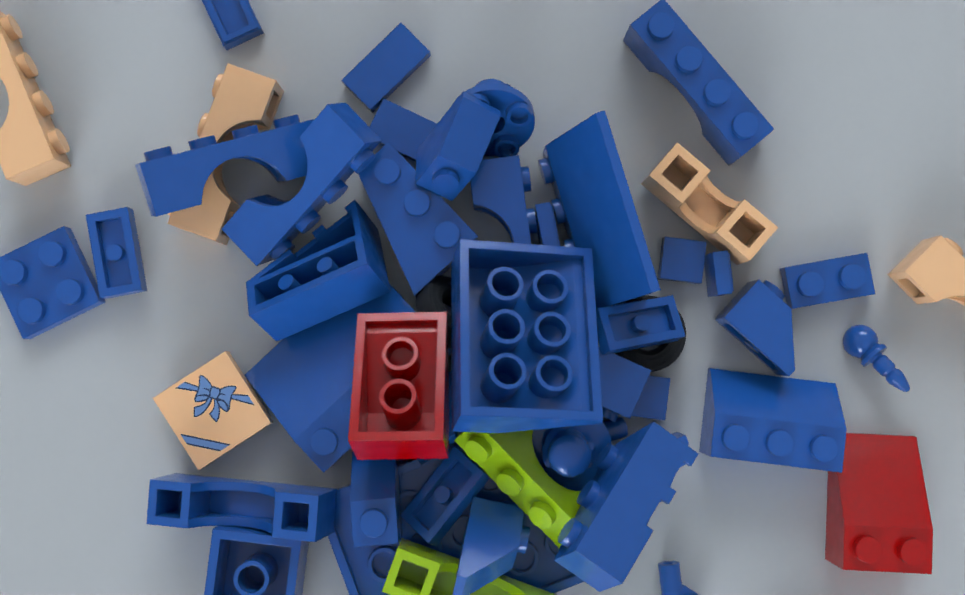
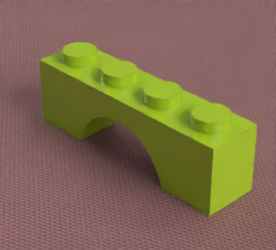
[454,430,581,548]
[382,538,556,595]

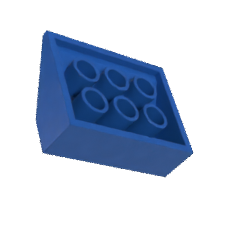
[538,110,661,309]
[451,239,603,433]
[245,283,451,473]

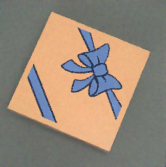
[153,351,274,470]

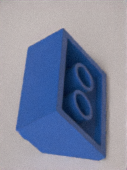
[699,368,847,473]

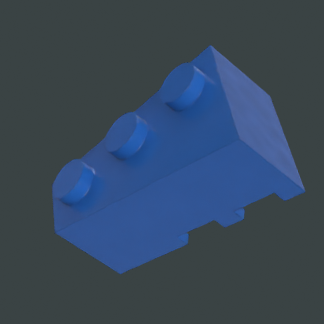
[358,142,478,297]
[246,200,391,341]
[554,421,699,592]

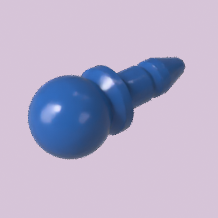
[842,325,910,392]

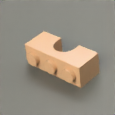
[641,142,778,265]

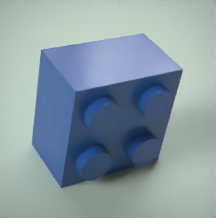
[204,526,309,595]

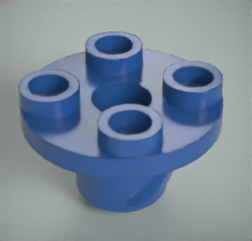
[452,79,535,157]
[532,422,612,491]

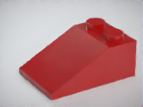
[348,312,449,460]
[825,433,933,574]

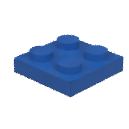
[0,226,106,339]

